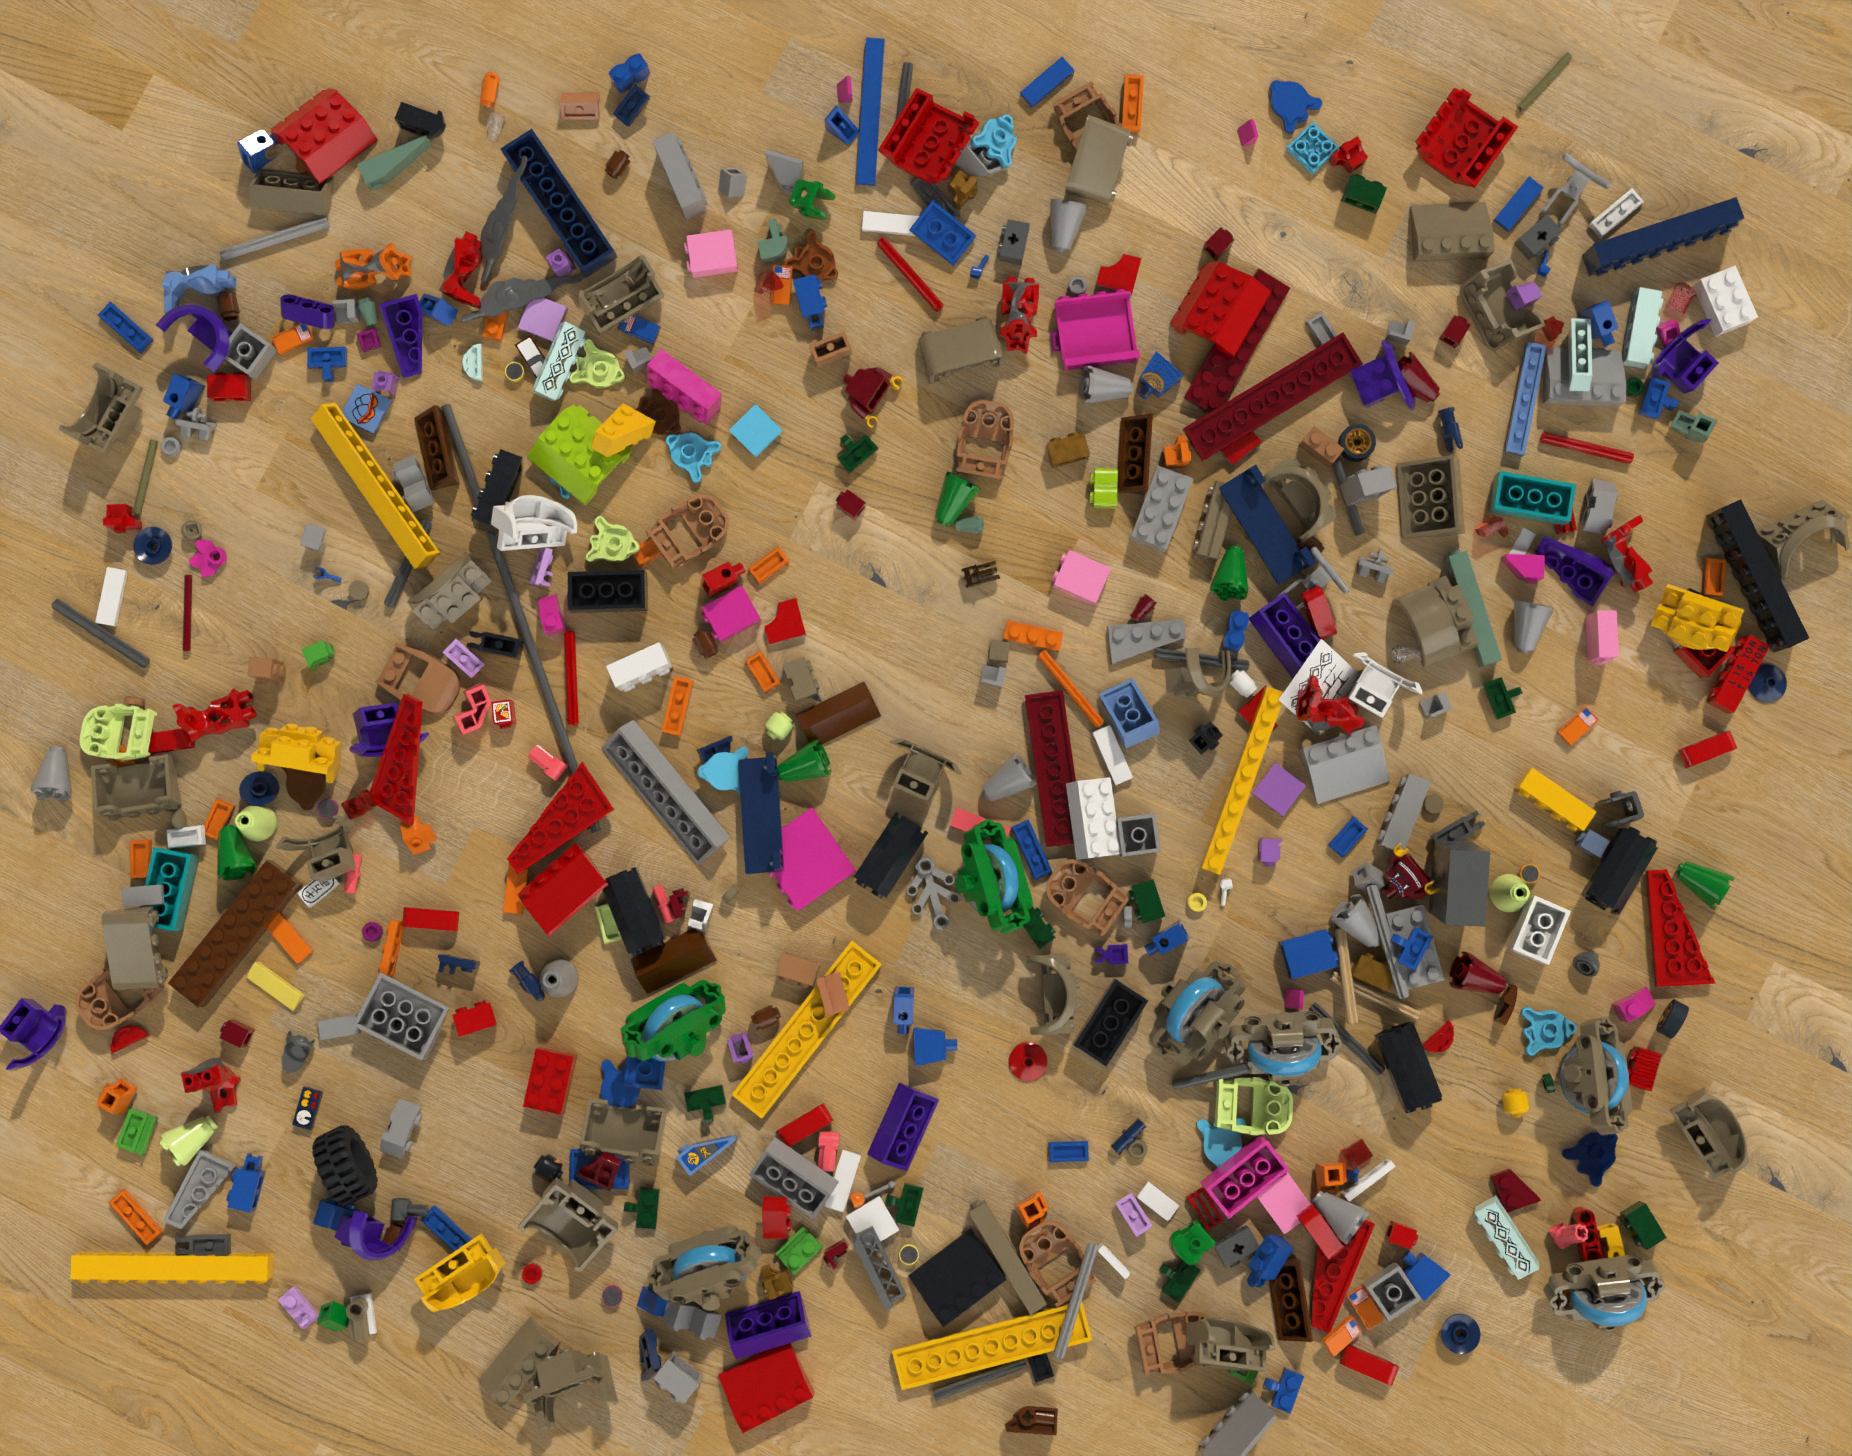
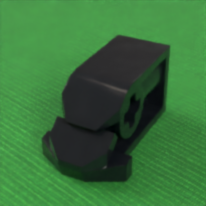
[394,102,446,139]

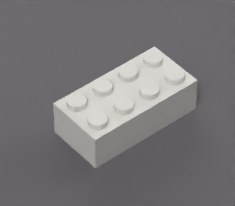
[1066,777,1121,860]

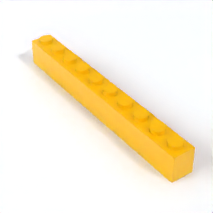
[311,403,440,569]
[1199,686,1284,875]
[70,1252,274,1284]

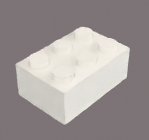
[1693,265,1758,337]
[606,642,673,692]
[1507,895,1571,965]

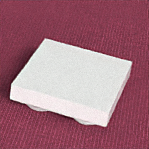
[846,1195,899,1250]

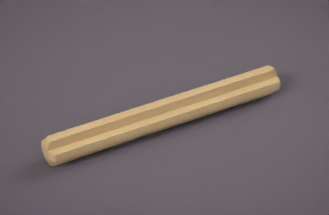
[1334,928,1358,1024]
[1330,971,1421,1021]

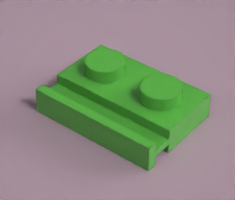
[116,1108,159,1155]
[775,1225,823,1275]

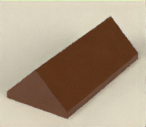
[414,405,460,490]
[1117,413,1153,495]
[796,682,881,745]
[631,929,717,994]
[1269,1257,1313,1342]

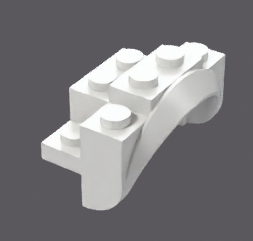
[491,495,577,551]

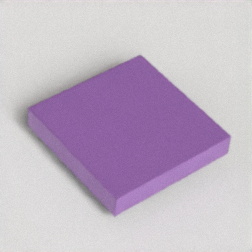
[1251,763,1306,817]

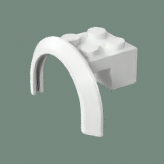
[1347,652,1423,718]

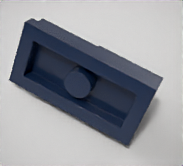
[613,84,650,127]
[438,954,480,975]

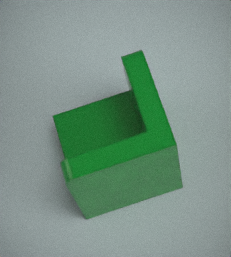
[317,1301,349,1332]

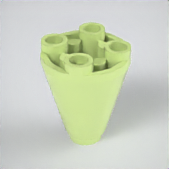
[235,805,278,842]
[1489,874,1530,912]
[159,1115,218,1167]

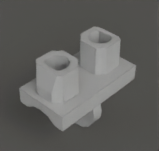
[175,407,217,440]
[1357,549,1394,583]

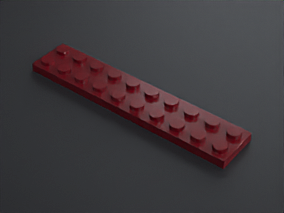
[1182,332,1363,462]

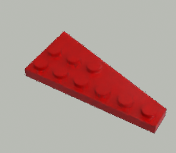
[367,694,423,824]
[507,762,615,875]
[1645,869,1716,987]
[1310,1219,1375,1333]

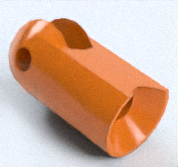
[480,72,500,107]

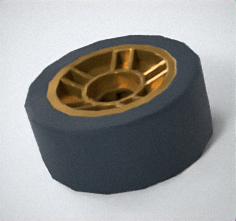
[1338,424,1376,462]
[1656,999,1689,1039]

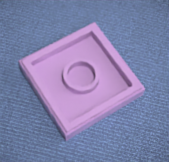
[518,298,568,342]

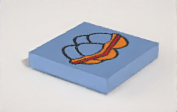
[342,384,392,434]

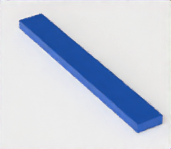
[856,38,885,186]

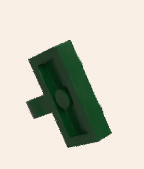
[837,434,879,474]
[1482,677,1523,720]
[684,1085,727,1123]
[885,1183,924,1227]
[624,1187,660,1229]
[1159,1260,1201,1303]

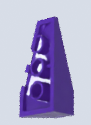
[379,294,423,378]
[1535,536,1616,606]

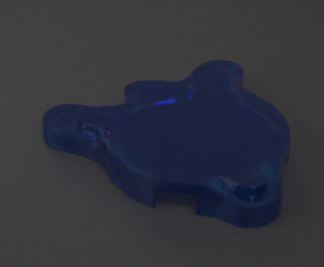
[1562,1132,1618,1187]

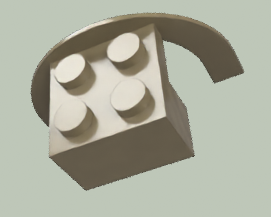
[1165,648,1231,697]
[890,739,962,802]
[276,815,357,883]

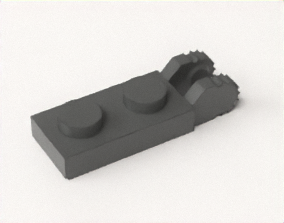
[1430,810,1485,843]
[175,1234,231,1256]

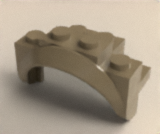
[1260,456,1337,543]
[407,552,492,630]
[1026,954,1081,1035]
[1670,1087,1749,1179]
[1186,1317,1275,1372]

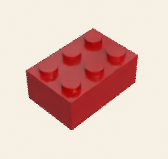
[523,1047,577,1115]

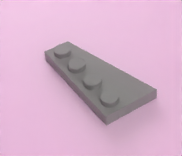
[1107,619,1186,665]
[163,1148,237,1229]

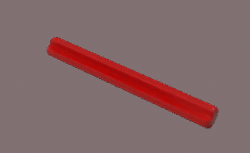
[877,237,944,312]
[1540,432,1634,464]
[564,631,579,725]

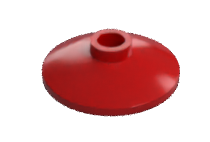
[1009,1042,1048,1081]

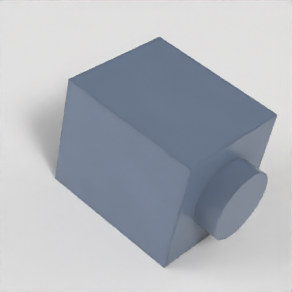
[1575,829,1610,858]

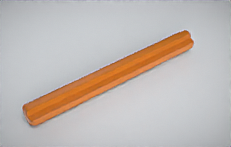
[1038,650,1104,728]

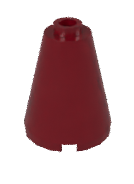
[1397,352,1440,403]
[1449,951,1507,994]

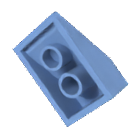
[1098,678,1160,749]

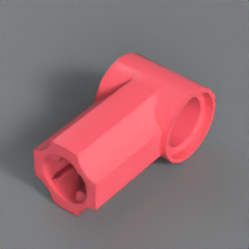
[527,745,568,781]
[818,1131,840,1171]
[1549,1223,1588,1249]

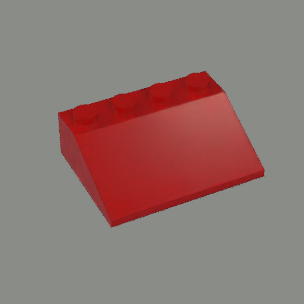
[517,843,608,937]
[718,1343,815,1434]

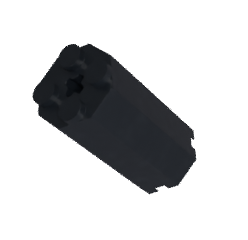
[854,812,928,899]
[1581,827,1658,915]
[603,867,666,956]
[1374,1022,1442,1113]

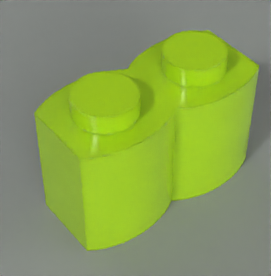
[1089,468,1118,509]

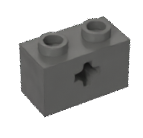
[1514,214,1562,260]
[997,219,1030,265]
[1214,1225,1259,1268]

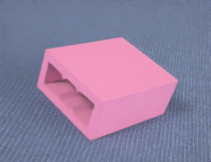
[684,230,738,278]
[1052,550,1111,606]
[1585,610,1619,665]
[1256,1172,1311,1234]

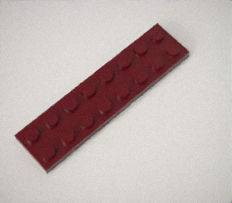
[1183,268,1290,413]
[1025,690,1076,847]

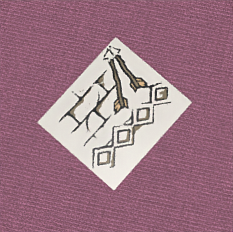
[1279,639,1360,735]

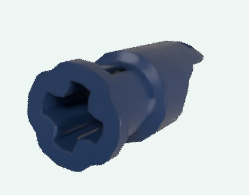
[1438,407,1463,453]
[509,960,545,1001]

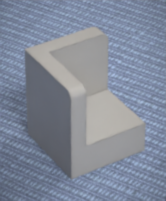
[718,168,747,197]
[332,299,360,324]
[1385,320,1416,345]
[624,347,652,373]
[300,523,326,553]
[980,665,1007,689]
[1419,692,1452,720]
[1352,862,1385,893]
[687,899,713,932]

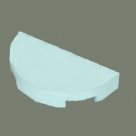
[462,343,483,382]

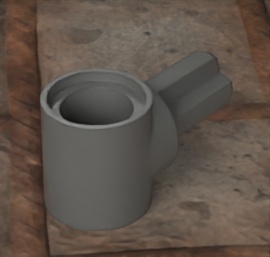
[391,1198,429,1220]

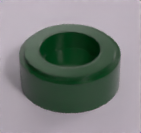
[1626,377,1644,398]
[1542,1073,1555,1094]

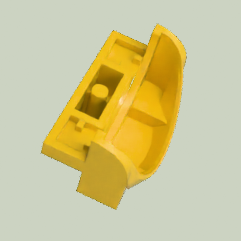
[1651,584,1744,652]
[251,723,342,783]
[414,1233,506,1313]

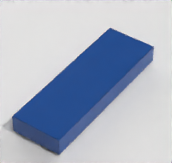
[1020,57,1074,108]
[1493,176,1544,232]
[98,301,154,353]
[1011,819,1052,880]
[420,1205,472,1252]

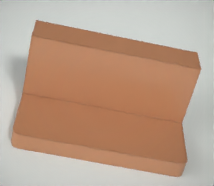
[560,93,600,120]
[816,972,850,1017]

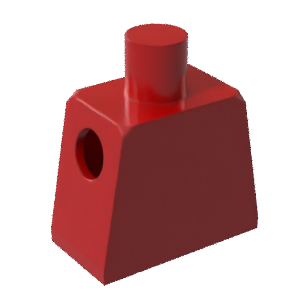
[701,562,746,599]

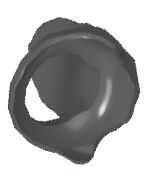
[281,1031,315,1073]

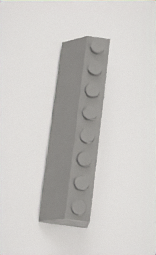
[602,719,731,866]

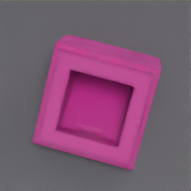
[837,76,853,102]
[1237,119,1258,146]
[1656,319,1680,346]
[1284,989,1304,1010]

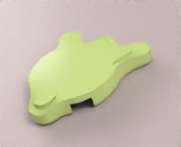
[569,339,625,388]
[586,516,640,563]

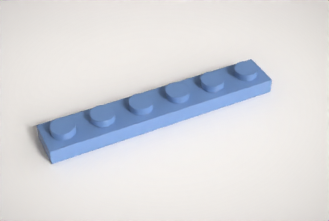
[1504,342,1547,456]

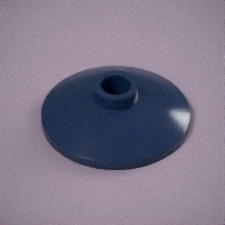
[133,527,172,565]
[1748,664,1787,702]
[239,771,279,807]
[1441,1314,1481,1354]

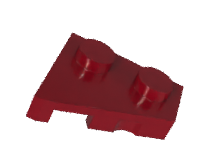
[576,1152,622,1191]
[1490,1168,1541,1213]

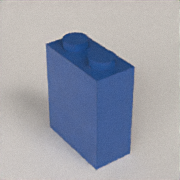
[1279,929,1339,979]

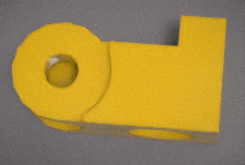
[1597,1223,1625,1258]

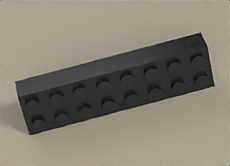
[1706,499,1809,653]

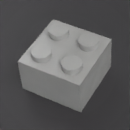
[225,323,277,381]
[1340,465,1397,506]
[1116,813,1161,857]
[1362,1262,1421,1321]
[653,1352,703,1403]

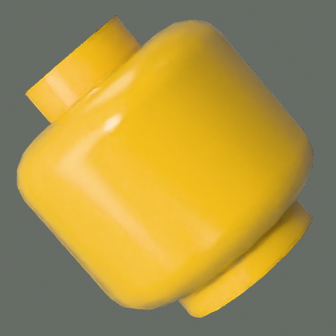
[1502,1088,1530,1117]

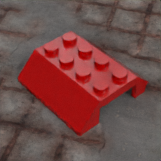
[270,88,378,184]
[878,88,979,184]
[1415,88,1518,188]
[1170,262,1271,357]

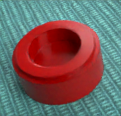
[522,1263,543,1284]

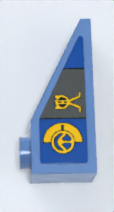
[676,1134,738,1176]

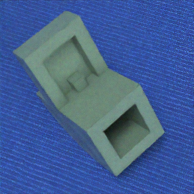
[757,219,789,265]
[1670,410,1717,443]

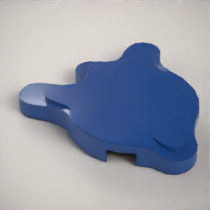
[1270,80,1322,133]
[600,1060,640,1108]

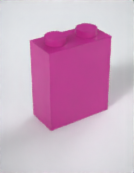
[701,585,762,643]

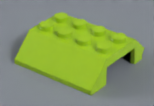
[527,404,632,506]

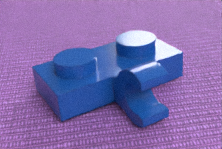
[307,347,347,382]
[1639,377,1679,420]
[1390,927,1433,971]
[1263,1367,1304,1414]

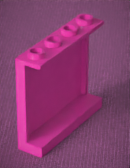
[1054,289,1140,371]
[768,808,856,911]

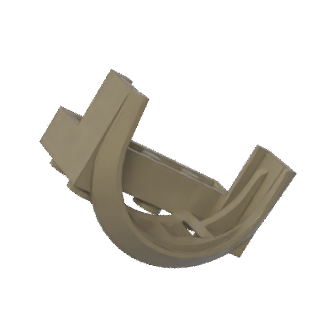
[579,255,664,336]
[1756,500,1850,579]

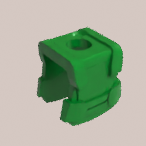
[789,179,836,220]
[1171,1218,1216,1265]

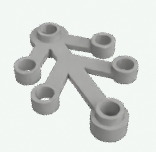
[906,857,960,930]

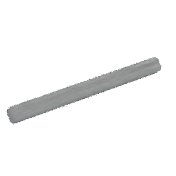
[220,217,330,260]
[1366,885,1409,999]
[1054,1242,1098,1359]

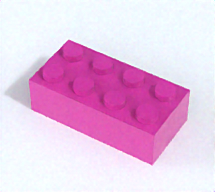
[646,349,722,425]
[1200,1135,1290,1219]

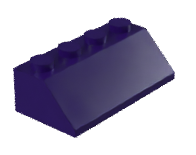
[1249,592,1320,679]
[867,1082,939,1171]
[725,1291,811,1359]

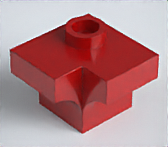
[1329,136,1368,174]
[103,504,142,533]

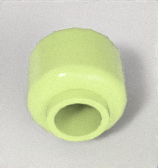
[765,711,793,740]

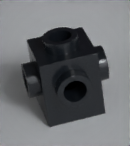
[1188,721,1223,755]

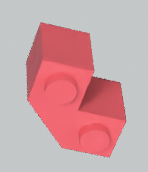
[452,683,491,735]

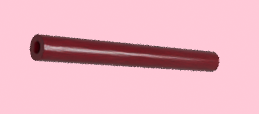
[183,575,192,651]

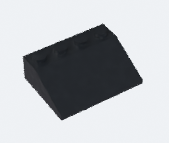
[908,1228,1007,1327]

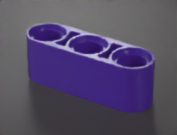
[280,294,335,329]

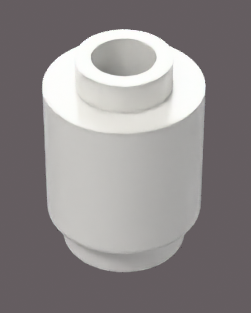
[1229,670,1257,698]

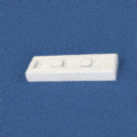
[1588,188,1644,239]
[862,211,919,236]
[95,567,128,627]
[1092,725,1133,785]
[825,1149,861,1212]
[1341,1159,1396,1202]

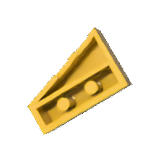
[591,403,656,457]

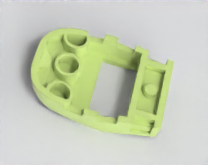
[80,704,157,761]
[1213,1077,1293,1136]

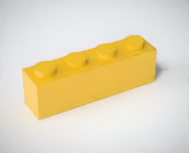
[1514,768,1596,832]

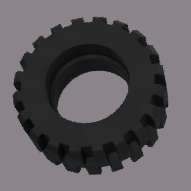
[312,1125,378,1205]

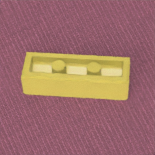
[246,962,305,1011]

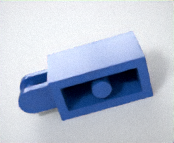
[793,274,827,331]
[227,1153,266,1213]
[1247,1234,1294,1287]

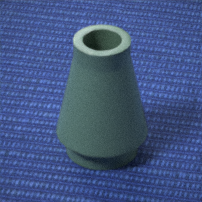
[357,297,378,327]
[956,516,984,535]

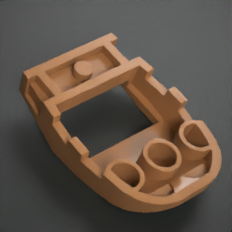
[1053,81,1122,151]
[957,400,1014,481]
[646,494,729,569]
[375,643,461,714]
[1046,859,1130,936]
[75,966,164,1030]
[1019,1221,1096,1307]
[1134,1311,1209,1375]

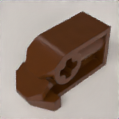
[1005,1406,1058,1435]

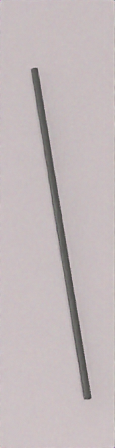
[441,404,601,833]

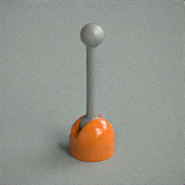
[849,1181,896,1210]

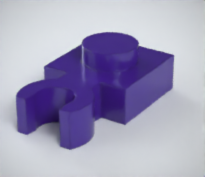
[1094,944,1128,965]

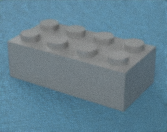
[652,132,708,220]
[1129,466,1193,553]
[1385,904,1444,990]
[749,1137,839,1220]

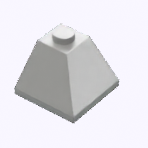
[955,143,1007,176]
[765,150,805,194]

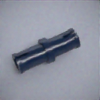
[1110,1118,1147,1155]

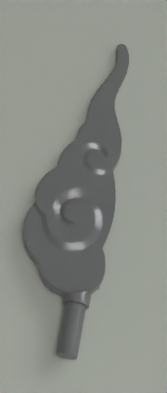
[480,156,527,283]
[461,274,585,324]

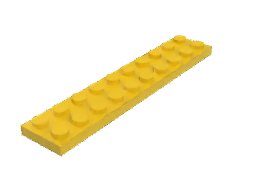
[731,941,882,1119]
[892,1301,1092,1390]

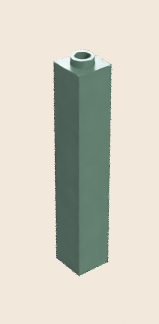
[1444,549,1502,667]

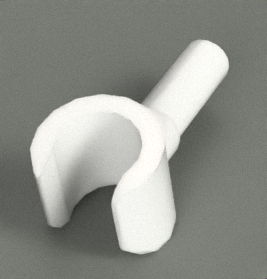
[1220,878,1233,906]

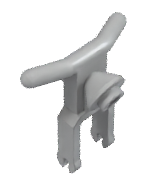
[1539,153,1611,227]
[1275,547,1349,611]

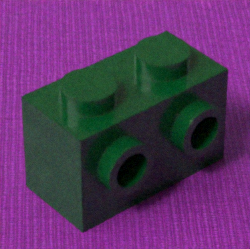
[1341,174,1387,214]
[1128,879,1165,923]
[1023,906,1056,949]
[1620,1201,1667,1250]

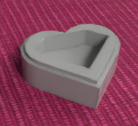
[1124,906,1132,928]

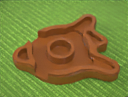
[784,230,838,281]

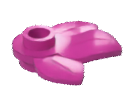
[189,540,227,577]

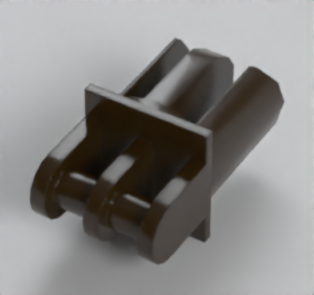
[961,560,1000,588]

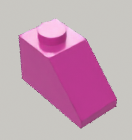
[1501,554,1545,584]
[538,594,567,636]
[1612,987,1656,1022]

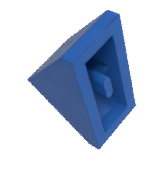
[824,105,860,146]
[637,1286,668,1316]

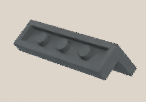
[852,1226,906,1311]

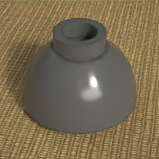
[1573,950,1600,977]

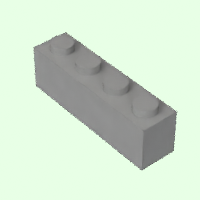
[1377,773,1431,851]

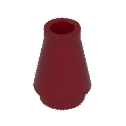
[1130,594,1157,623]

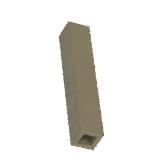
[968,1200,1047,1315]

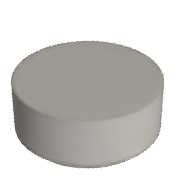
[1068,276,1087,296]
[161,437,182,457]

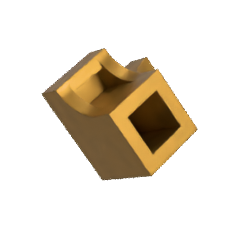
[948,170,978,211]
[761,1264,794,1300]

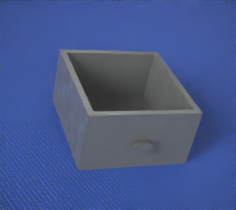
[1429,840,1490,927]

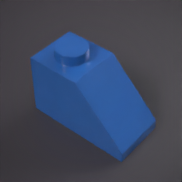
[419,294,458,327]

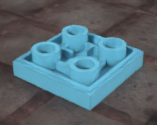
[1286,122,1339,175]
[729,404,783,458]

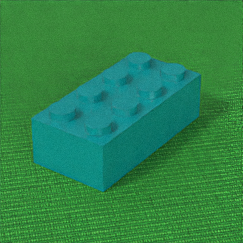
[1489,471,1576,526]
[140,847,199,931]

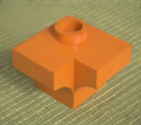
[1162,435,1191,469]
[399,815,437,855]
[96,1078,138,1114]
[1315,1161,1347,1194]
[1014,1191,1049,1231]

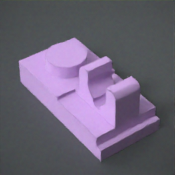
[529,547,553,587]
[443,639,485,678]
[1115,1192,1153,1237]
[278,1286,319,1329]

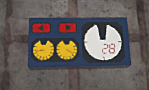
[292,1087,324,1130]

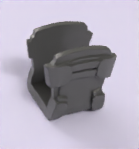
[1594,790,1644,828]

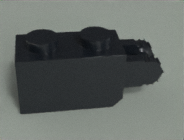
[466,631,524,660]

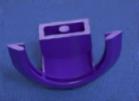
[156,305,232,372]
[1651,319,1719,394]
[1350,339,1416,411]
[349,702,429,757]
[0,998,67,1070]
[335,1211,418,1261]

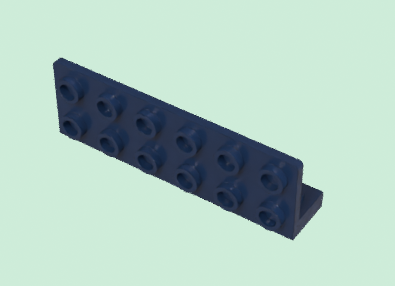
[1219,465,1316,585]
[738,753,784,875]

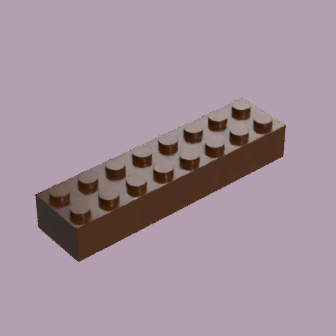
[168,860,303,1007]

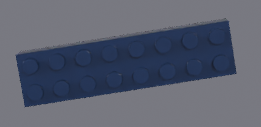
[500,128,618,278]
[1582,197,1744,277]

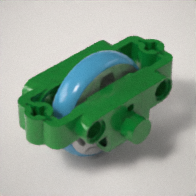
[955,819,1033,935]
[621,980,726,1062]

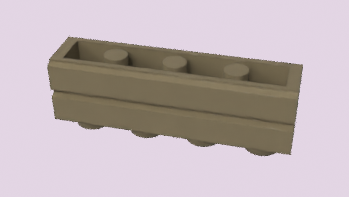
[1192,481,1231,562]

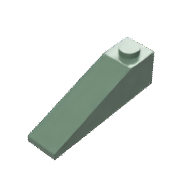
[357,135,432,191]

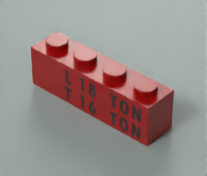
[1707,635,1770,714]

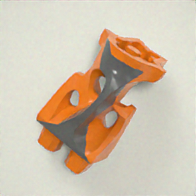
[335,243,412,291]

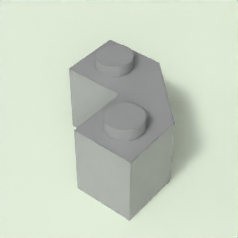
[392,455,434,512]
[1581,478,1618,535]
[380,1098,423,1159]
[662,1299,722,1340]

